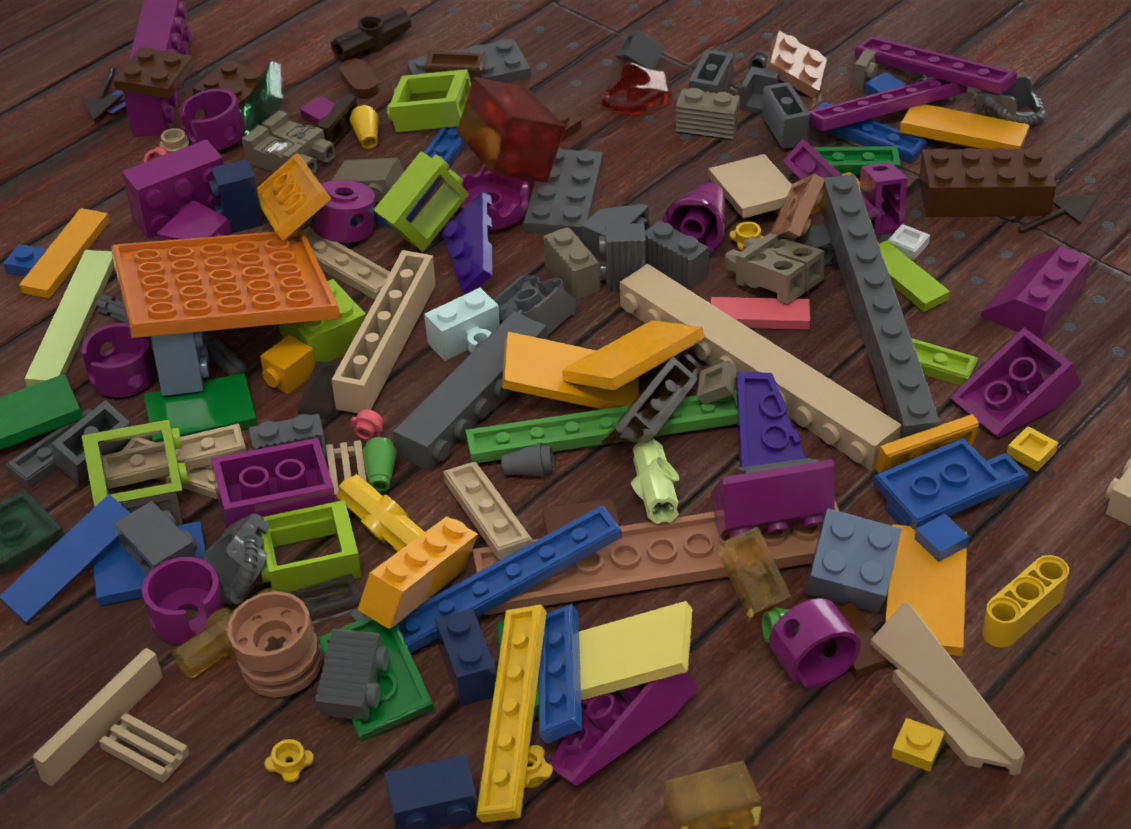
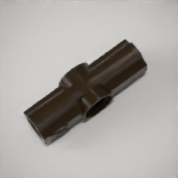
[330,7,412,62]

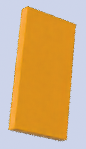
[900,104,1030,149]
[257,153,331,241]
[562,320,704,391]
[502,332,639,409]
[885,524,967,656]

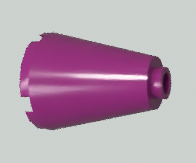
[663,182,725,253]

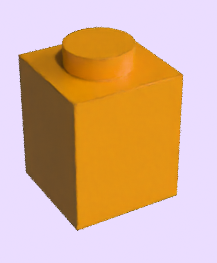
[260,335,317,395]

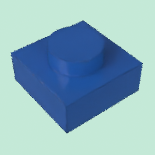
[3,244,46,277]

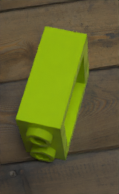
[387,70,474,132]
[374,151,469,252]
[81,420,189,507]
[256,500,362,593]

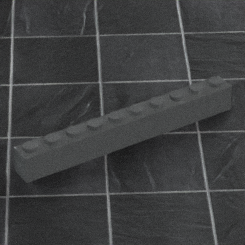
[820,174,940,439]

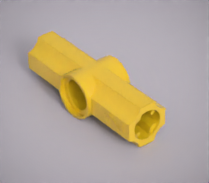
[336,474,425,552]

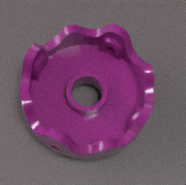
[454,161,529,232]

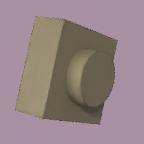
[852,49,878,90]
[697,360,737,405]

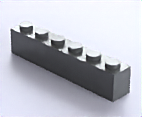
[393,311,547,472]

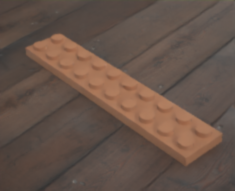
[472,499,839,615]

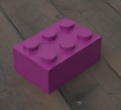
[122,139,224,239]
[211,438,335,534]

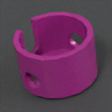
[180,89,246,151]
[312,180,375,243]
[81,323,156,398]
[142,557,226,644]
[769,598,861,688]

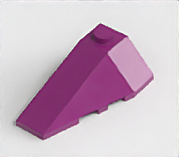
[550,672,698,787]

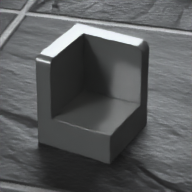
[615,30,665,72]
[740,67,779,114]

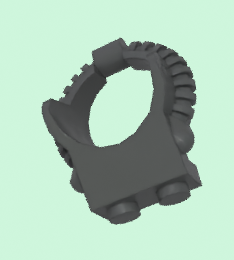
[974,75,1048,126]
[201,514,270,606]

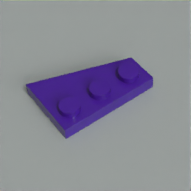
[441,190,492,294]
[735,372,806,467]

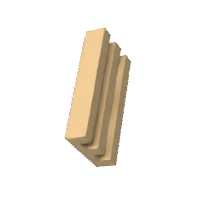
[326,440,367,502]
[99,713,189,783]

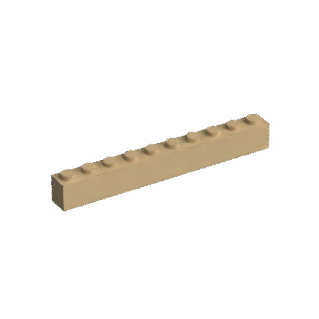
[620,264,902,471]

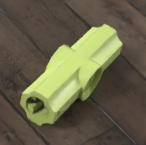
[631,439,679,524]

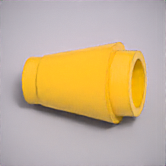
[350,105,378,149]

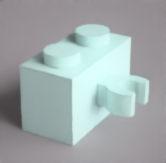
[424,288,500,361]

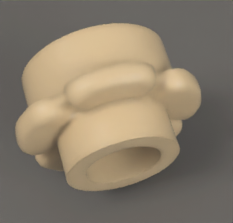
[160,128,189,153]

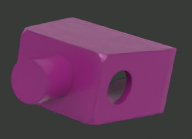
[860,163,907,235]
[157,200,231,241]

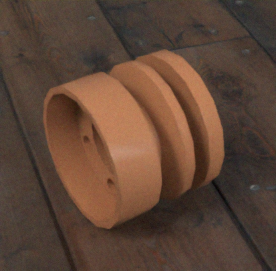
[227,591,322,698]

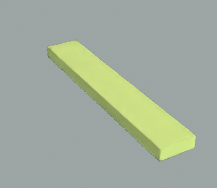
[24,250,114,387]

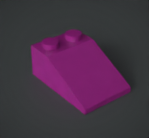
[949,327,1082,439]

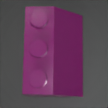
[981,246,1091,340]
[710,459,835,540]

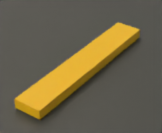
[476,605,547,823]

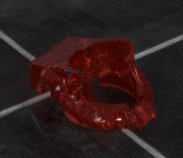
[600,62,671,114]

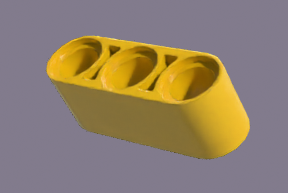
[982,555,1069,648]

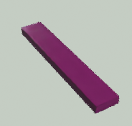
[854,36,1017,95]
[808,78,968,131]

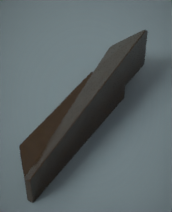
[601,350,705,445]

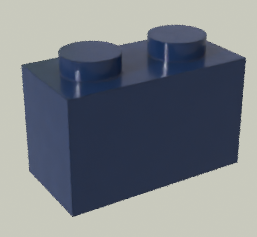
[208,159,264,233]
[435,608,496,707]
[384,754,478,829]

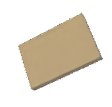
[708,154,792,218]

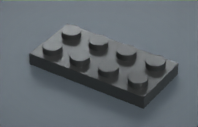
[407,38,531,86]
[524,148,603,237]

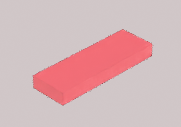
[711,297,810,330]

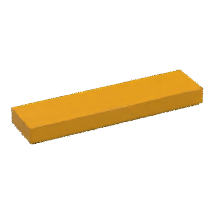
[19,208,110,299]

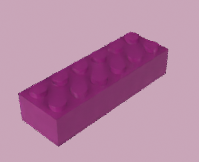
[123,0,192,136]

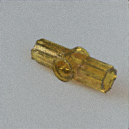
[172,588,274,679]

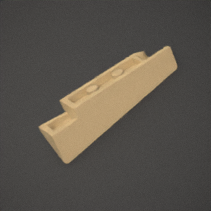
[871,602,1025,775]

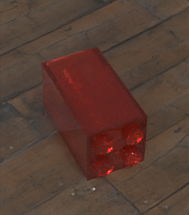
[457,77,566,183]

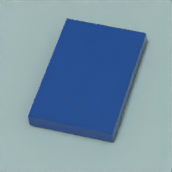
[873,438,1007,531]
[93,521,206,606]

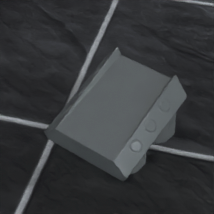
[493,275,577,338]

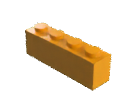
[358,516,478,629]

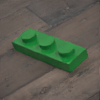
[814,146,901,176]

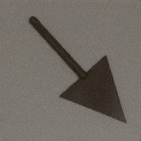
[82,67,123,122]
[1019,194,1099,233]

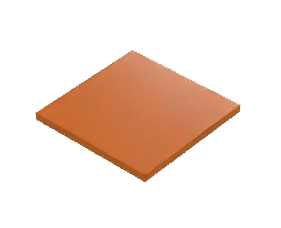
[111,229,340,338]

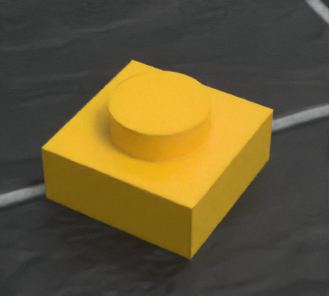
[1007,426,1058,471]
[891,718,945,772]

